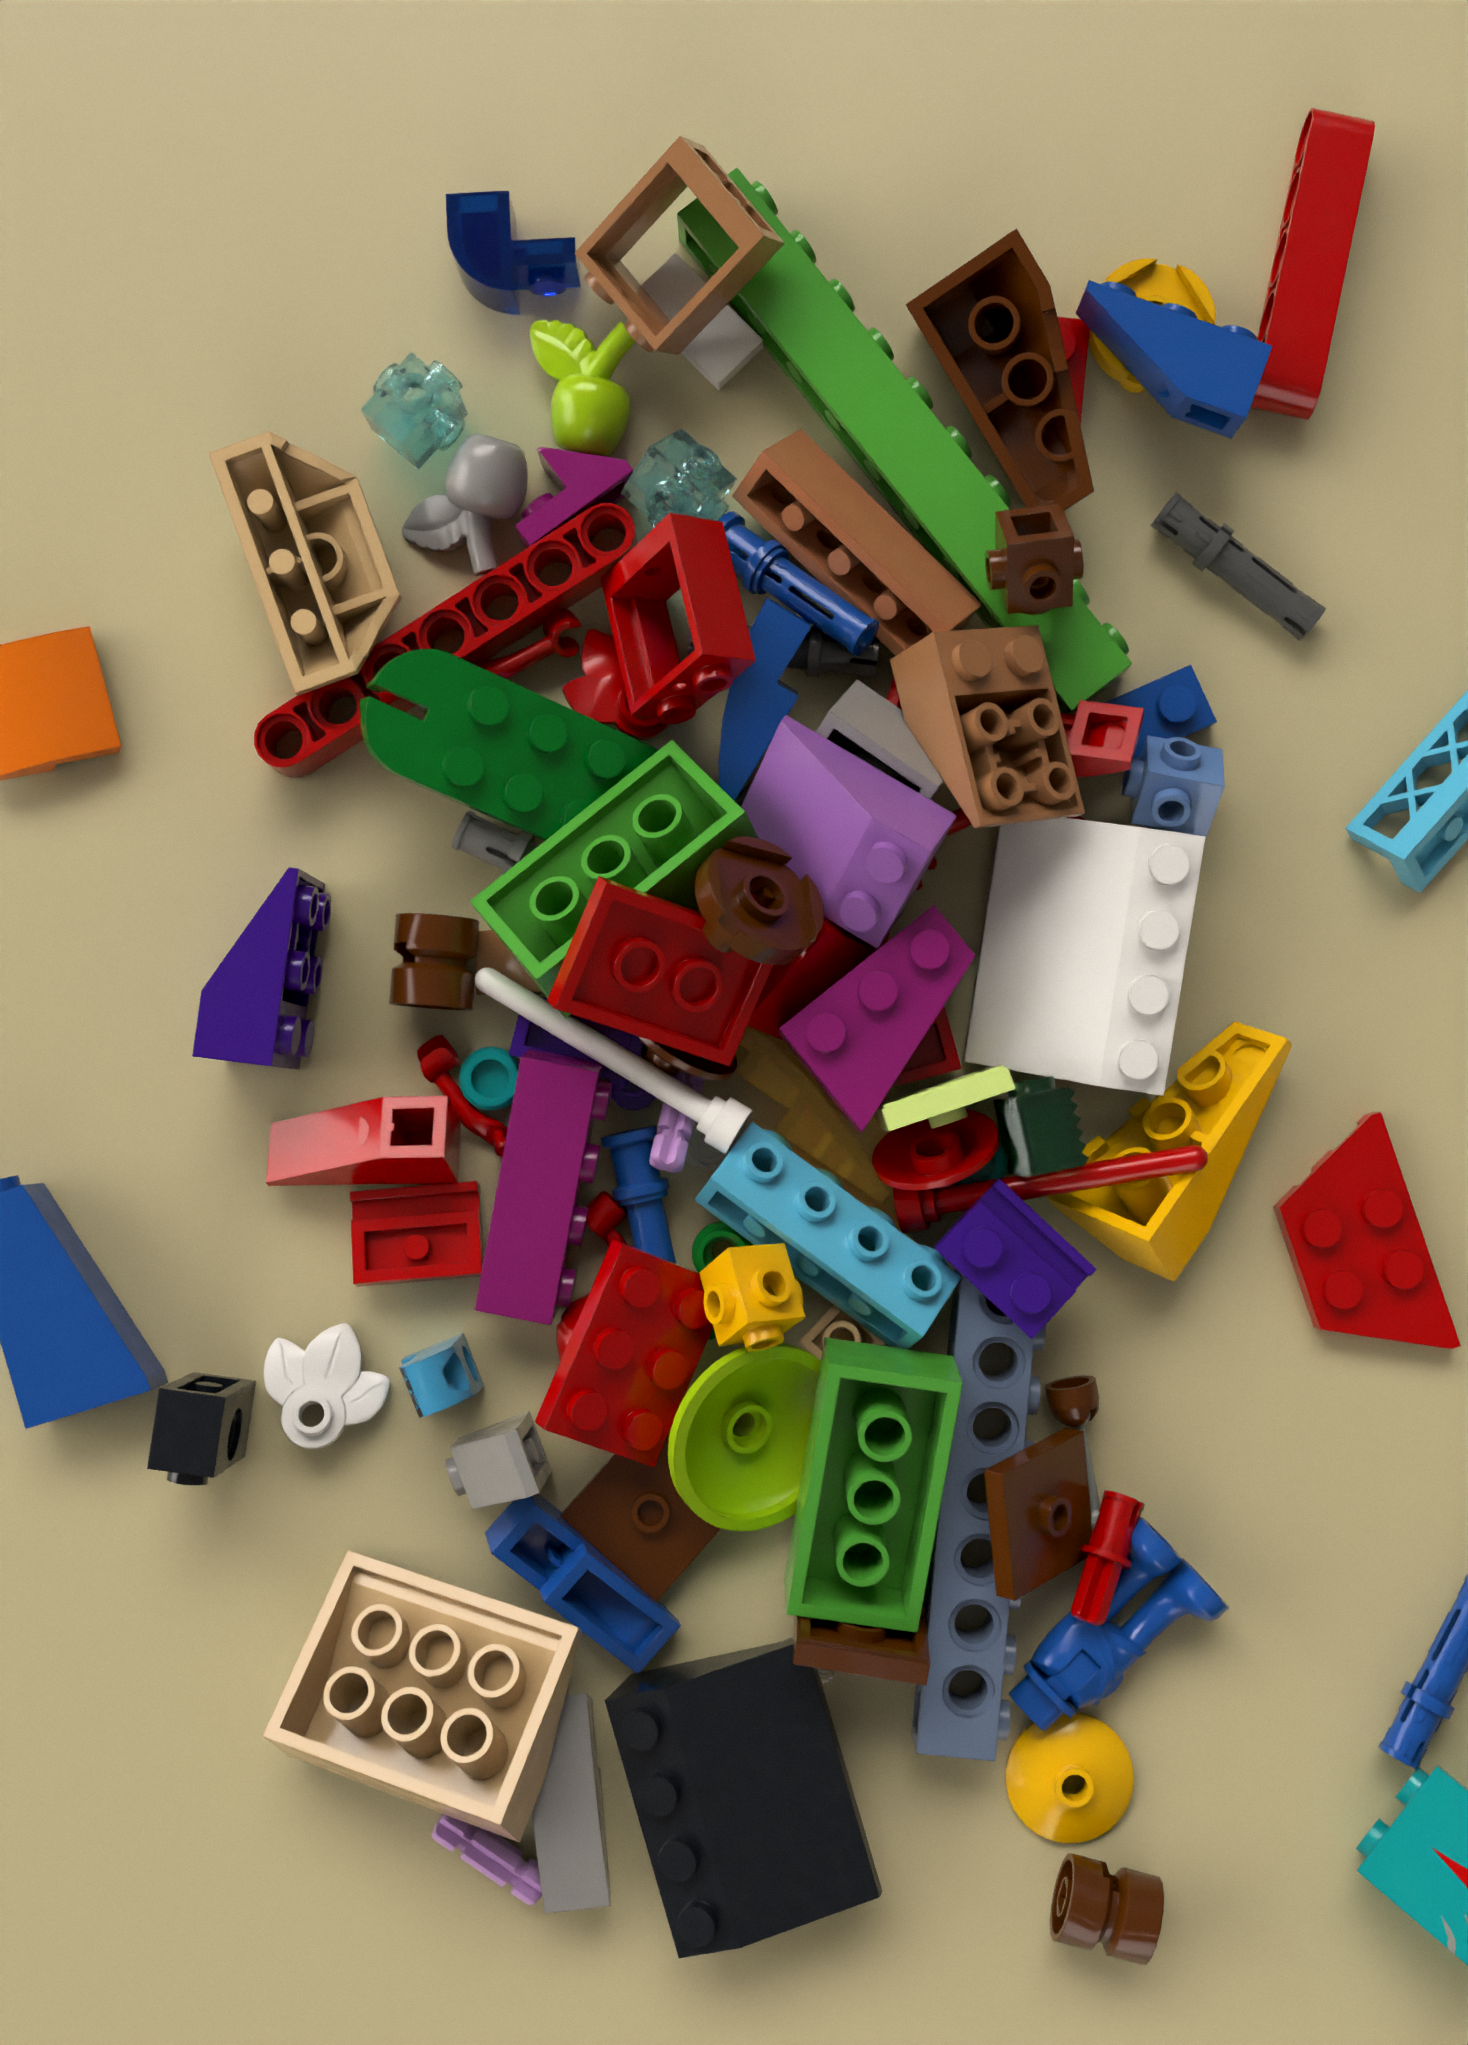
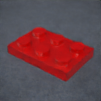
[547,876,773,1066]
[535,1239,713,1467]

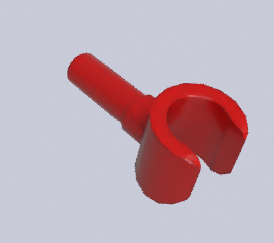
[586,1191,627,1247]

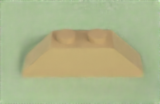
[208,431,401,696]

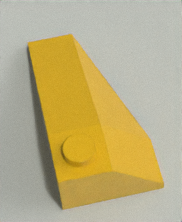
[1047,1021,1292,1282]

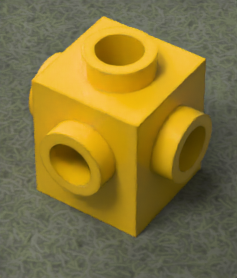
[699,1243,805,1351]

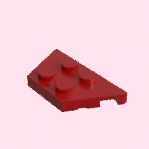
[1273,1112,1461,1349]

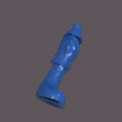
[1009,1517,1229,1732]

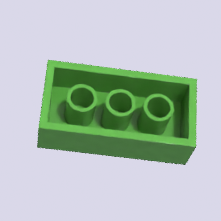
[784,1337,963,1633]

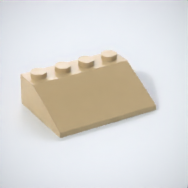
[262,1550,582,1842]

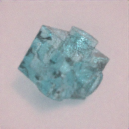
[361,352,468,470]
[621,428,737,527]

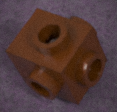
[985,503,1084,615]

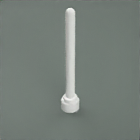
[475,967,753,1155]

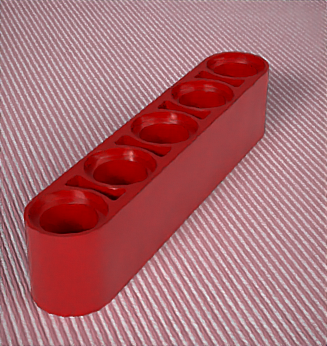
[1250,108,1375,420]

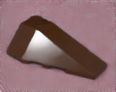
[905,228,1094,511]

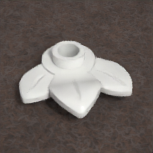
[264,1323,390,1449]

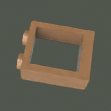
[574,136,785,355]

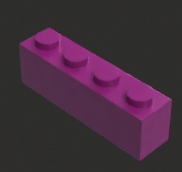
[475,1049,612,1325]

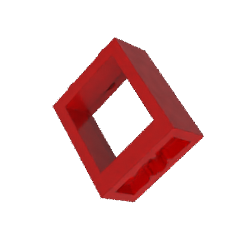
[601,513,756,724]

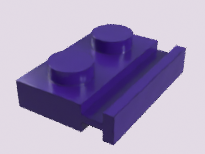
[933,1178,1097,1339]

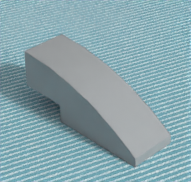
[532,1693,611,1914]

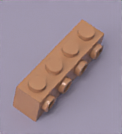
[732,429,983,655]

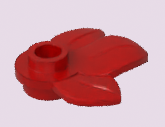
[562,629,669,740]

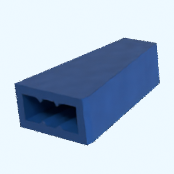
[0,1175,168,1429]

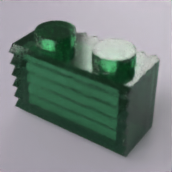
[993,1076,1089,1177]

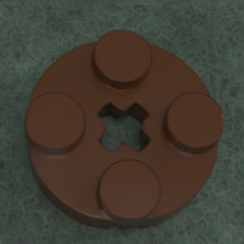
[695,836,824,966]

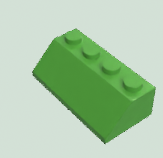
[469,740,758,1019]

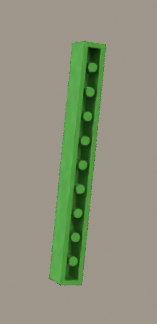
[677,168,1132,714]

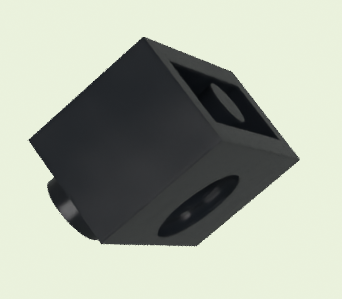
[147,1372,256,1485]

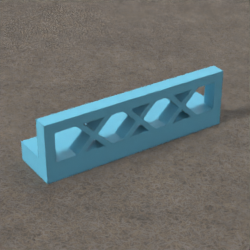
[1345,690,1468,893]

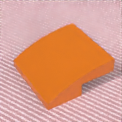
[0,626,122,780]

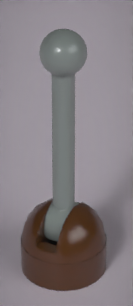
[1045,1375,1100,1531]

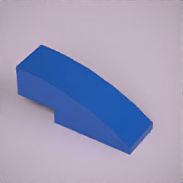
[718,596,811,801]
[485,1493,681,1674]

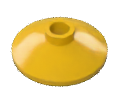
[1005,1712,1134,1843]

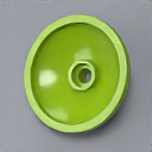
[668,1342,821,1531]

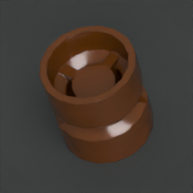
[389,913,480,1011]
[1050,1853,1164,1965]

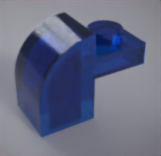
[446,191,581,315]

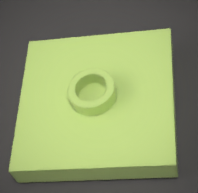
[874,1065,1016,1131]

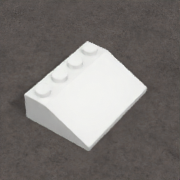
[963,818,1206,1096]

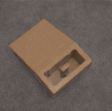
[890,625,1085,829]

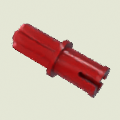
[1070,1490,1145,1626]

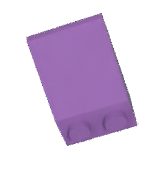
[741,715,957,949]

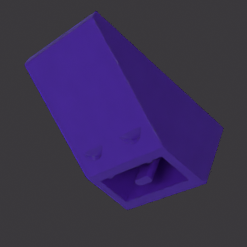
[192,867,331,1070]

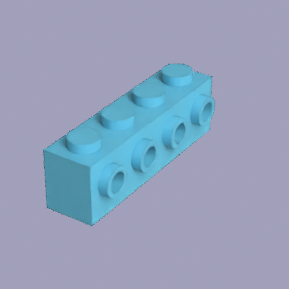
[694,1122,961,1349]

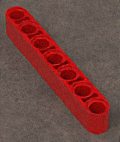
[254,503,638,778]

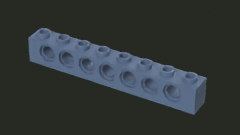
[911,1269,1046,1761]

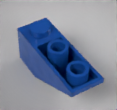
[1076,280,1272,439]

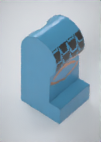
[399,1333,484,1418]

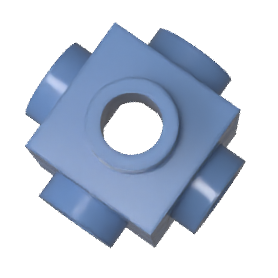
[1122,735,1225,837]

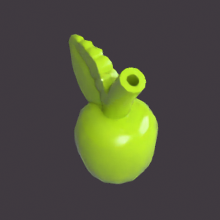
[530,319,635,457]

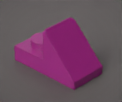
[515,447,636,548]

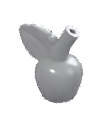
[402,433,528,576]

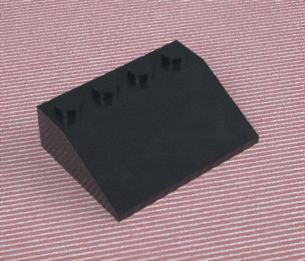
[604,1639,883,1958]

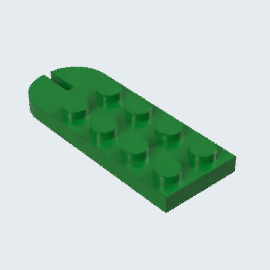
[359,649,659,841]

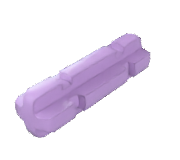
[649,1071,705,1173]
[432,1814,542,1905]

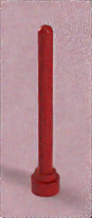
[893,1145,1208,1233]

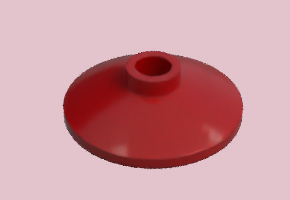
[872,1109,1000,1190]

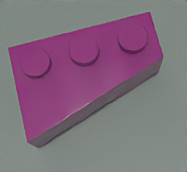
[778,905,975,1134]

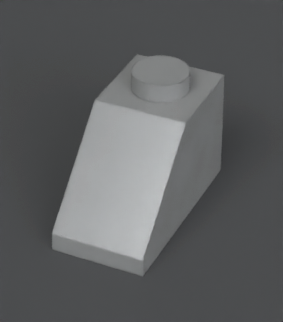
[446,1411,552,1509]

